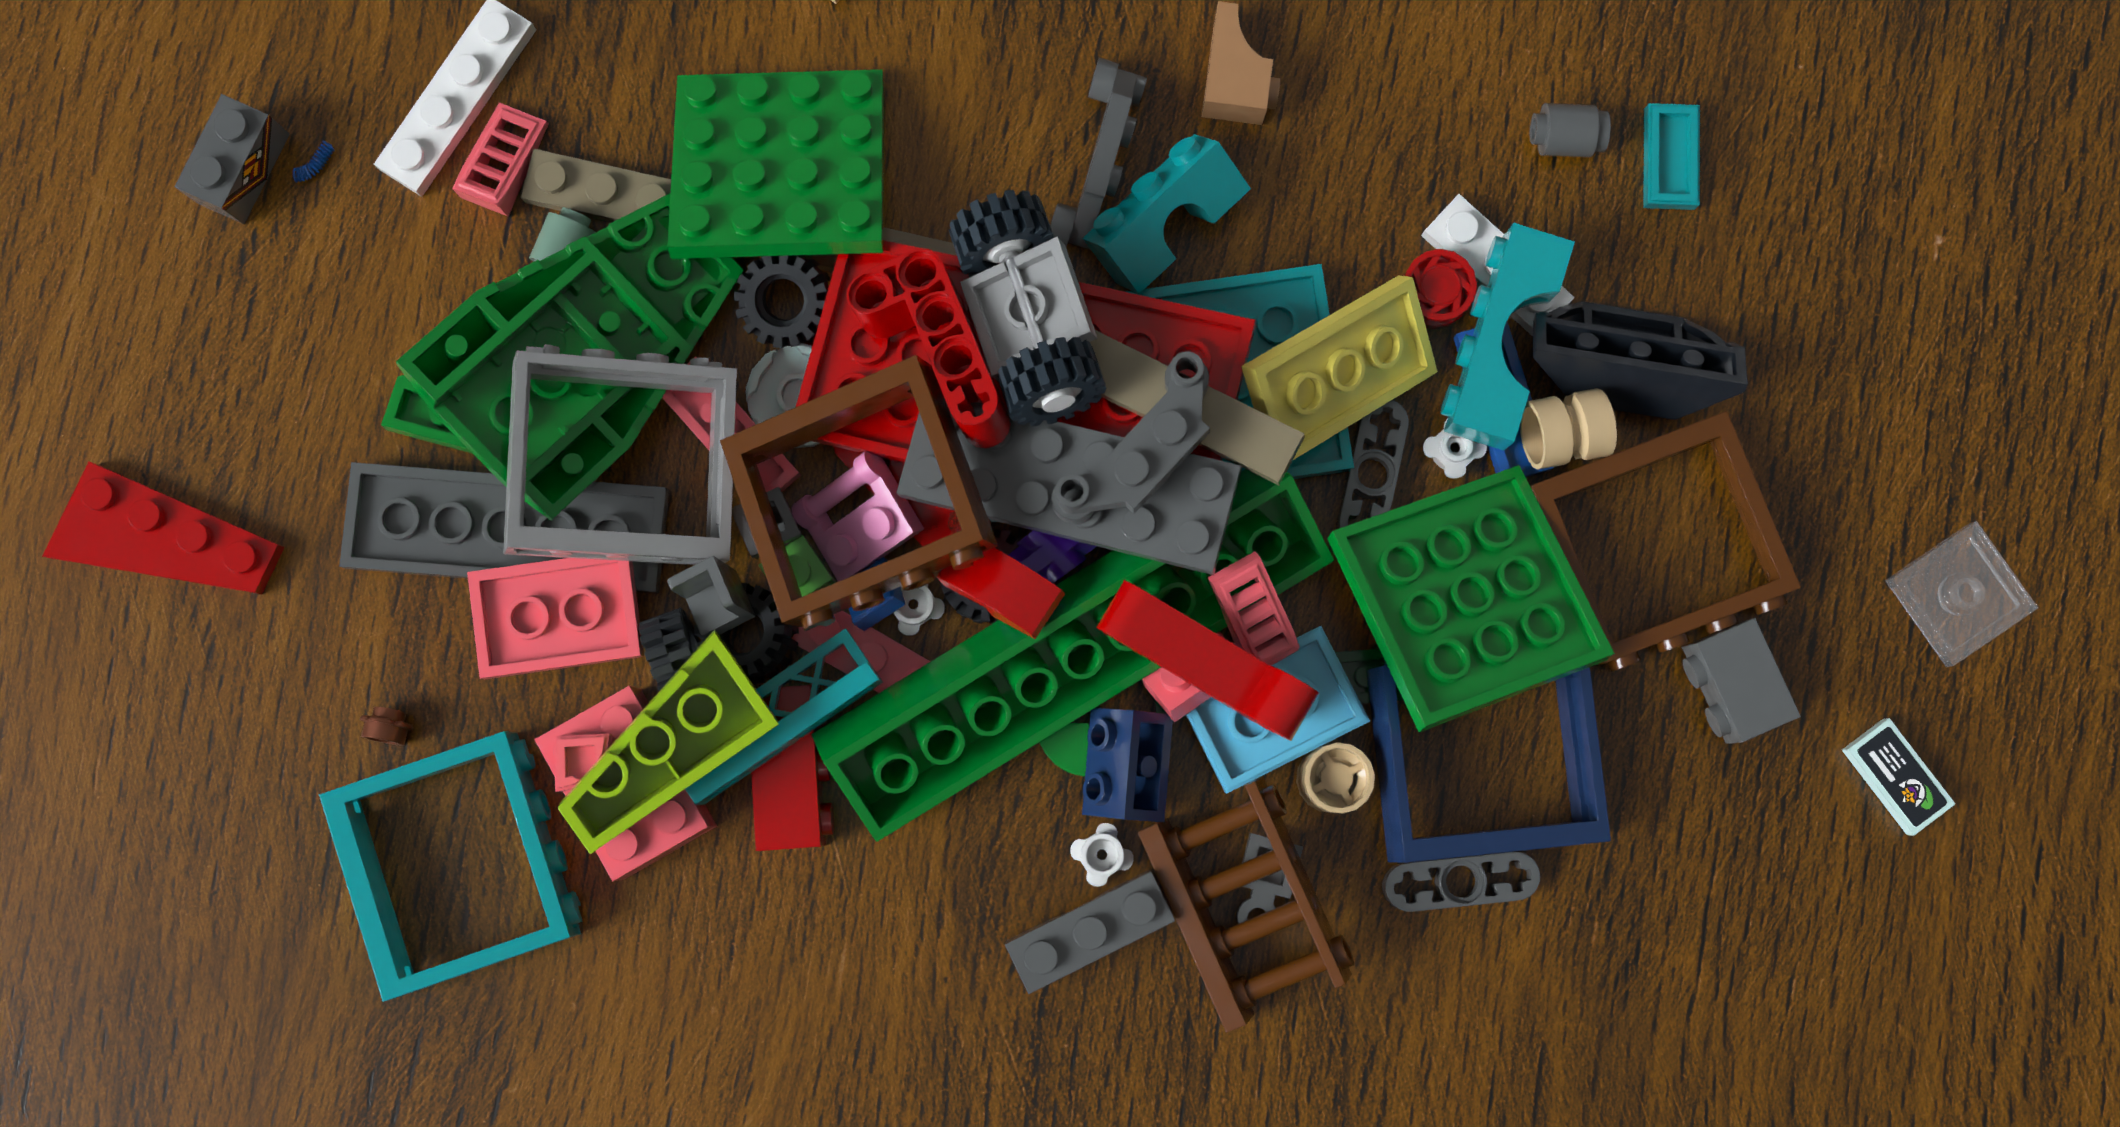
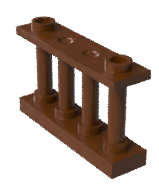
[1138,776,1354,1033]

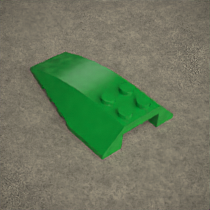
[396,193,743,521]

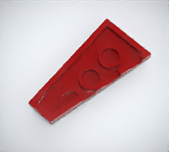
[42,461,285,595]

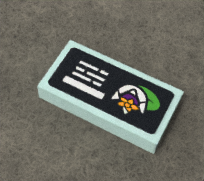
[1842,718,1955,836]

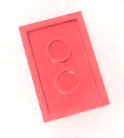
[467,558,644,679]

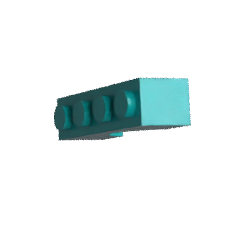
[1440,223,1575,451]

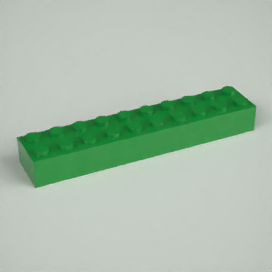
[811,469,1334,842]

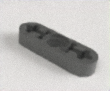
[1336,400,1409,529]
[1382,852,1540,912]

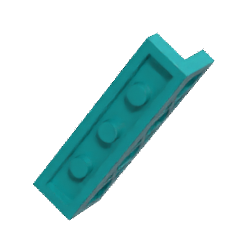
[685,628,883,805]

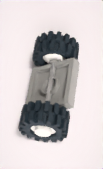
[949,190,1106,426]

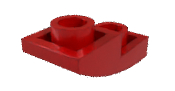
[936,547,1065,639]

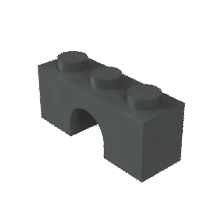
[1005,870,1175,994]

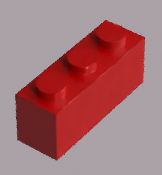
[751,685,834,851]

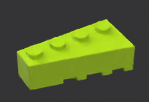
[558,630,779,854]

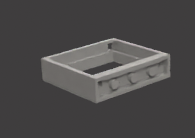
[503,344,737,565]

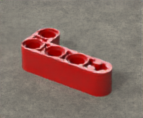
[846,248,1011,448]
[1096,580,1319,741]

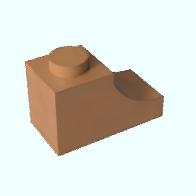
[1201,1,1280,125]

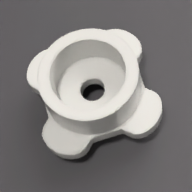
[1423,420,1487,479]
[893,584,945,636]
[1070,823,1134,887]

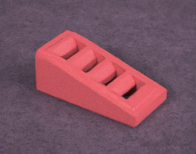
[452,103,549,217]
[1208,551,1300,666]

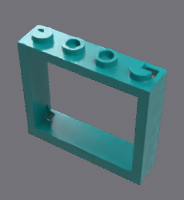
[319,731,583,1002]

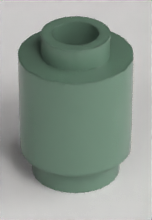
[529,207,596,262]

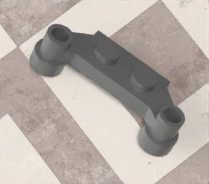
[1050,57,1147,250]
[1052,352,1210,524]

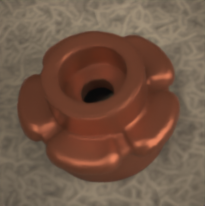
[359,706,413,746]

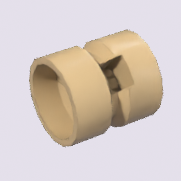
[1520,388,1617,470]
[1296,743,1375,814]

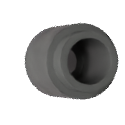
[1529,103,1611,157]

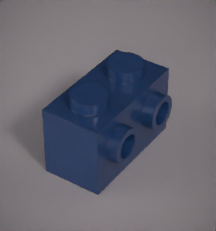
[1082,708,1173,822]

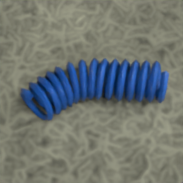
[292,141,335,183]

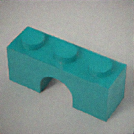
[1082,134,1251,294]

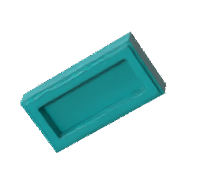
[1643,103,1700,210]

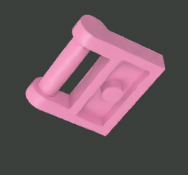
[792,451,924,582]

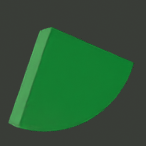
[1039,723,1089,776]

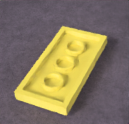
[1241,275,1438,460]

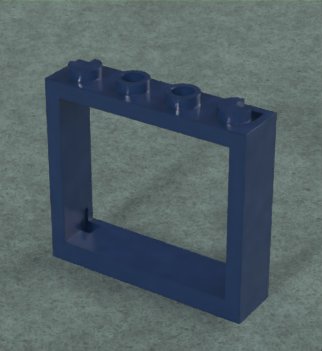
[1367,658,1611,863]

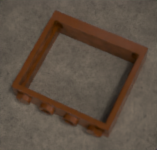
[720,355,998,631]
[1530,411,1801,672]

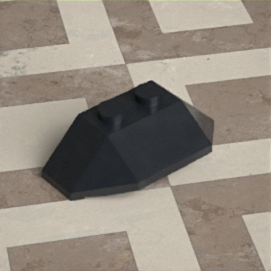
[1533,301,1748,420]

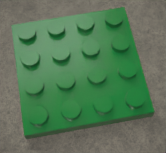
[667,69,884,259]
[1327,465,1615,732]

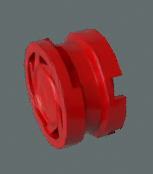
[1403,249,1477,330]

